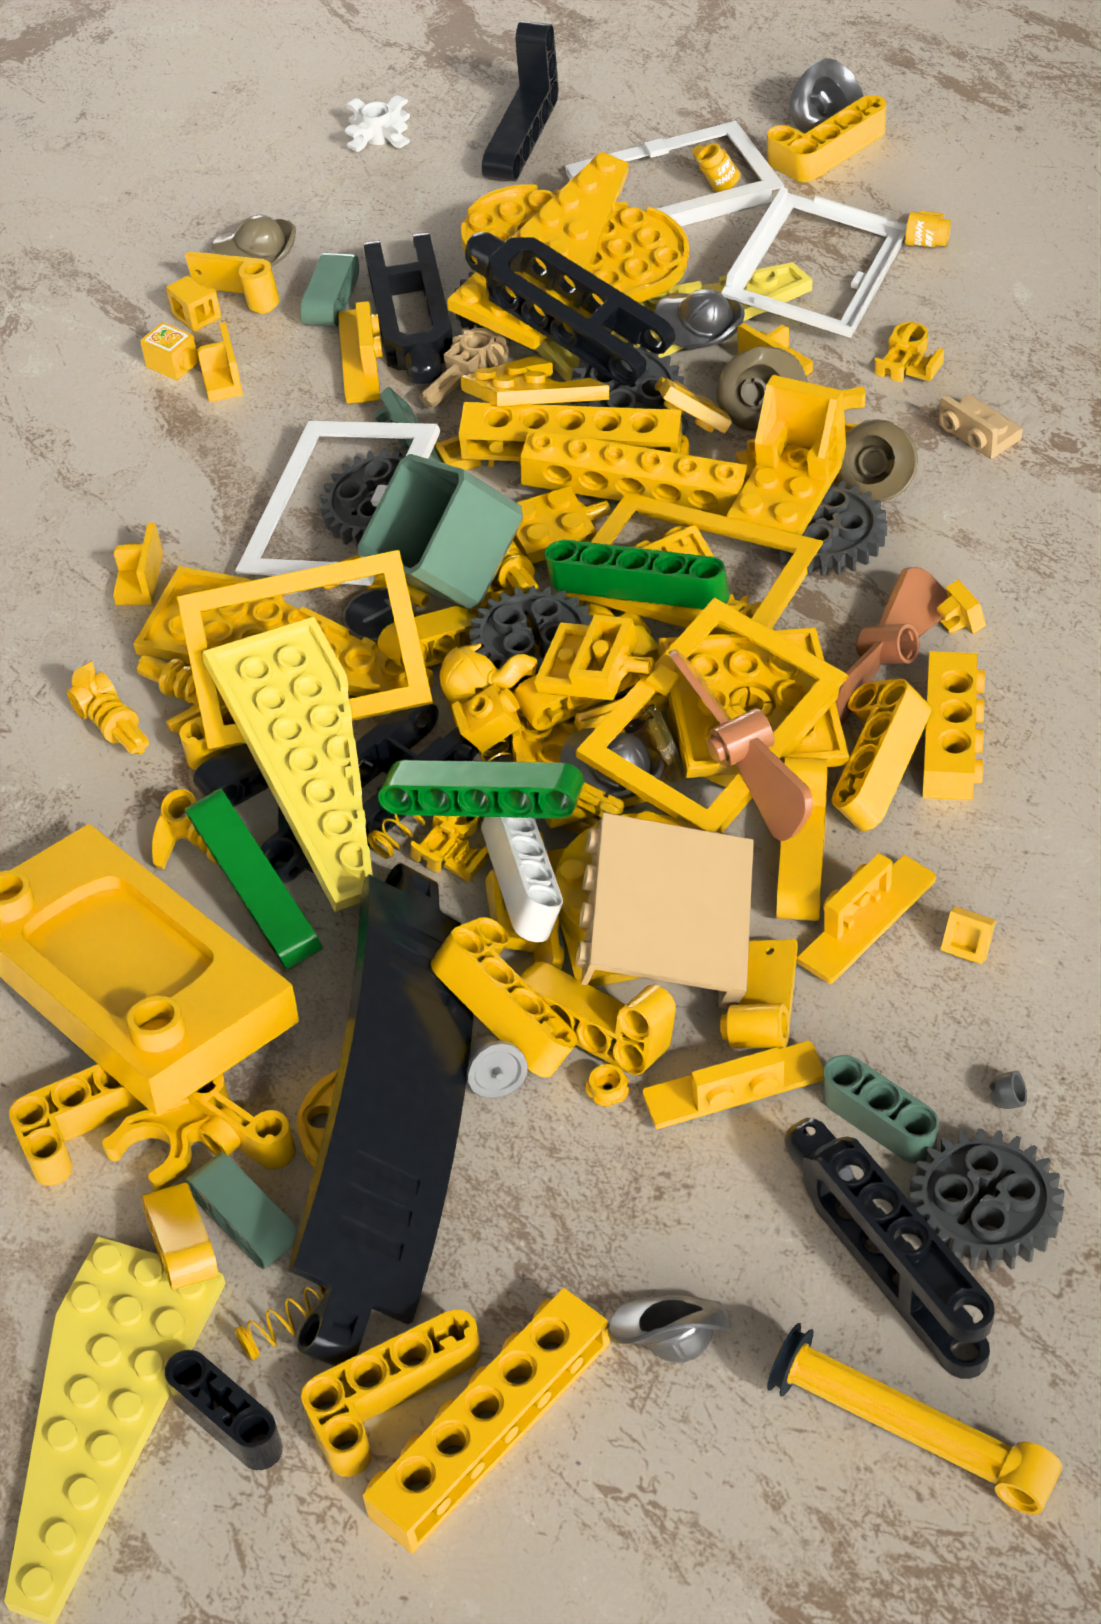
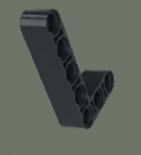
[482,21,559,181]

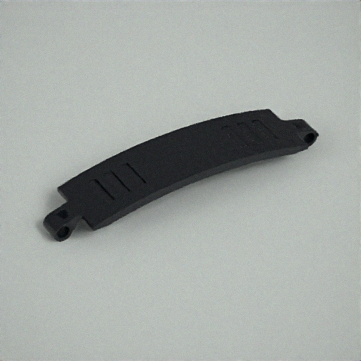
[288,863,474,1367]

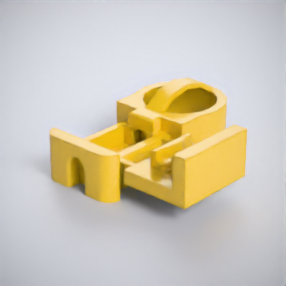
[874,321,944,382]
[410,816,490,883]

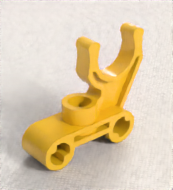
[102,1073,296,1191]

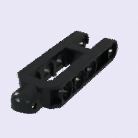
[363,232,453,384]
[465,232,675,386]
[261,704,479,884]
[784,1117,995,1379]

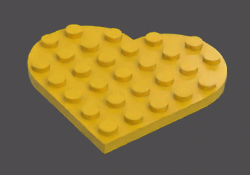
[461,184,689,330]

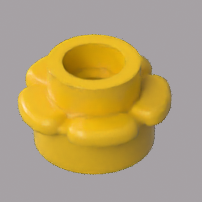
[585,1064,629,1107]

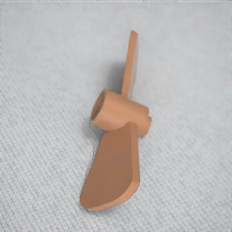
[835,567,948,726]
[668,649,813,841]

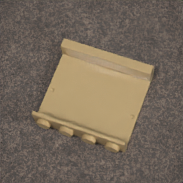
[576,813,754,1009]

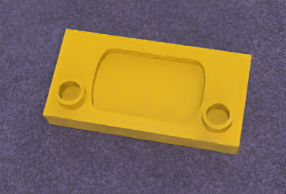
[0,823,299,1117]

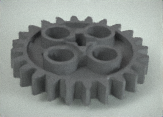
[571,341,684,410]
[319,448,407,548]
[771,481,887,576]
[469,586,594,687]
[909,1129,1064,1272]

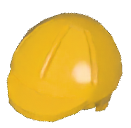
[439,643,538,704]

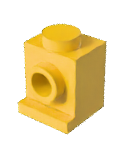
[166,275,221,332]
[451,683,522,752]

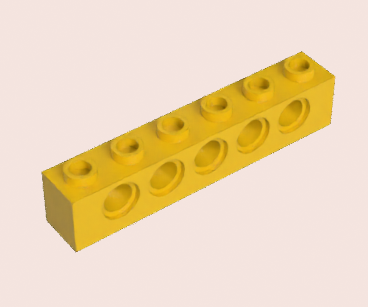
[459,402,682,461]
[521,429,747,517]
[363,1287,610,1554]

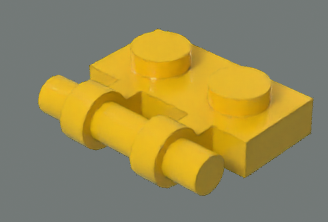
[655,376,733,434]

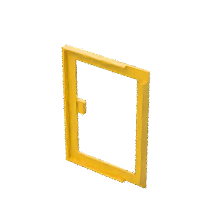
[566,492,823,635]
[177,550,433,751]
[576,598,849,834]

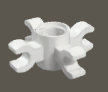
[345,95,410,152]

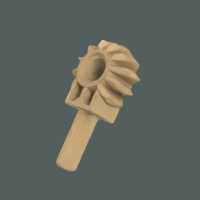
[419,325,509,409]

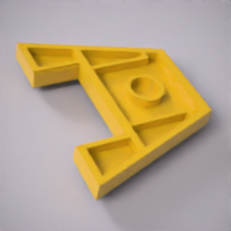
[461,355,609,406]

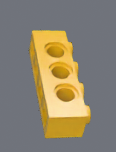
[923,651,985,800]

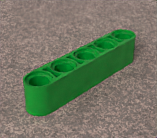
[544,540,730,610]
[378,760,584,819]
[184,788,323,971]

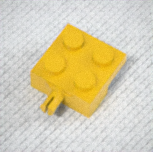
[514,486,611,564]
[534,615,654,700]

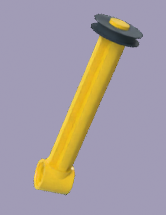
[767,1323,1062,1515]

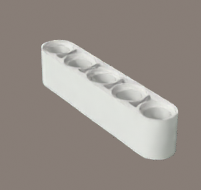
[481,817,563,942]

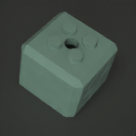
[358,454,524,609]

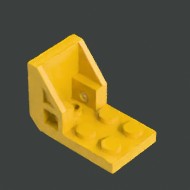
[727,375,846,535]

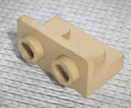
[938,394,1023,459]

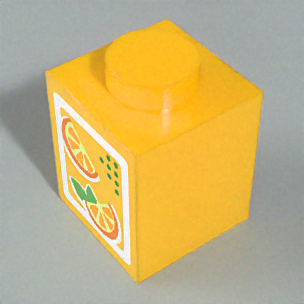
[140,322,199,381]

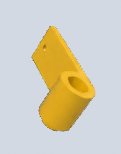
[185,251,280,314]
[720,939,798,1049]

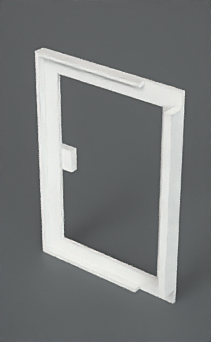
[565,121,784,226]
[721,187,907,338]
[235,421,440,586]

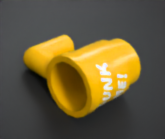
[692,143,740,192]
[905,210,951,248]

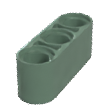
[301,252,359,327]
[823,1055,938,1164]
[184,1151,297,1270]

